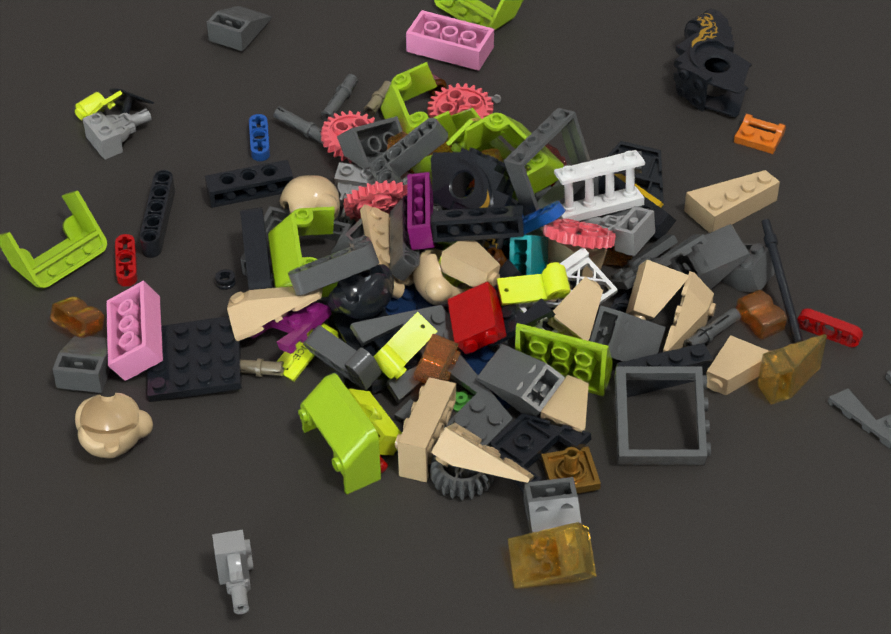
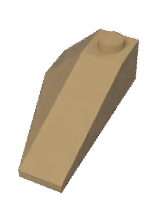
[663,271,716,352]
[227,286,323,341]
[431,423,534,483]

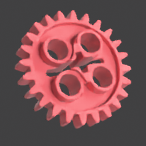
[427,83,493,131]
[321,111,375,163]
[343,180,407,222]
[543,219,616,249]

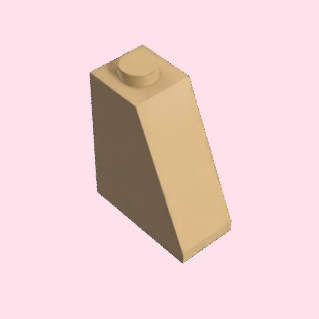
[440,240,500,287]
[626,260,689,321]
[548,277,603,341]
[706,335,773,395]
[540,375,589,433]

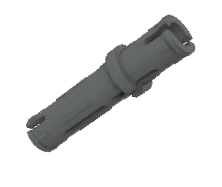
[321,74,358,121]
[274,106,324,144]
[684,308,741,347]

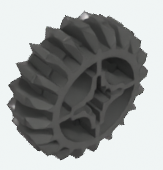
[430,444,494,500]

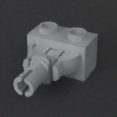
[83,109,152,160]
[334,162,376,225]
[583,206,655,256]
[212,530,254,614]

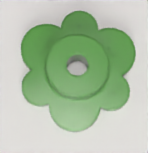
[453,391,473,412]

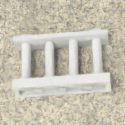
[554,150,645,221]

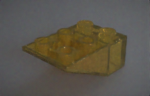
[758,334,827,405]
[508,522,596,589]

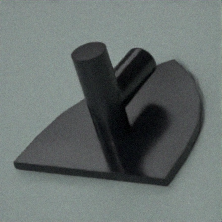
[109,88,154,114]

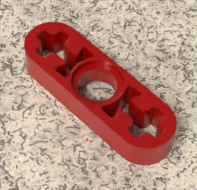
[115,234,137,287]
[797,308,863,347]

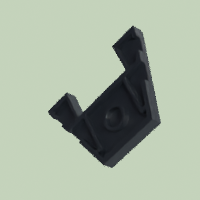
[599,141,664,208]
[489,259,556,347]
[490,413,592,494]

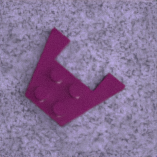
[249,302,332,354]

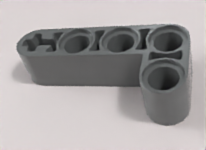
[370,118,448,185]
[288,236,379,295]
[303,325,382,391]

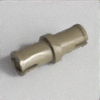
[364,81,391,116]
[240,358,284,377]

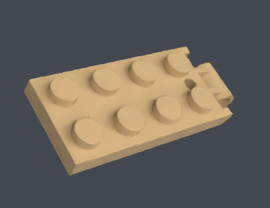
[360,204,414,299]

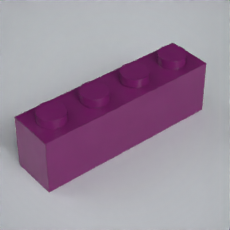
[407,172,434,250]

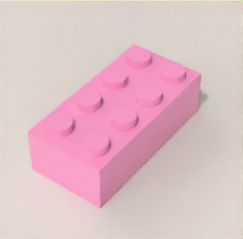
[406,10,494,71]
[107,281,163,381]

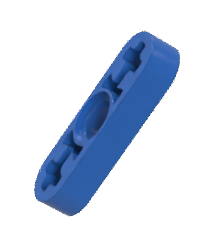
[249,114,270,161]
[524,201,566,235]

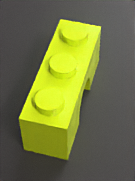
[348,389,402,456]

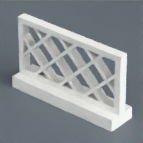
[516,248,618,333]

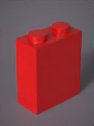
[447,281,507,354]

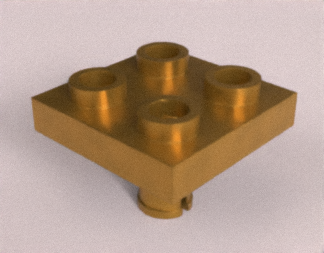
[541,446,601,493]

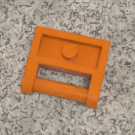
[734,114,786,154]

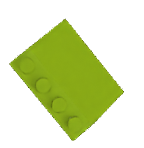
[515,323,612,396]

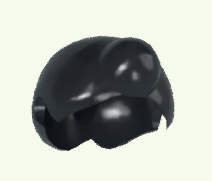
[327,264,394,319]

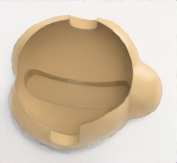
[280,175,340,220]
[412,248,471,307]
[75,393,153,458]

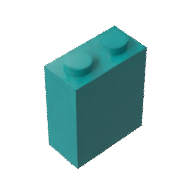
[510,235,548,276]

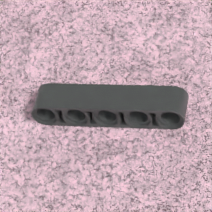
[390,196,420,281]

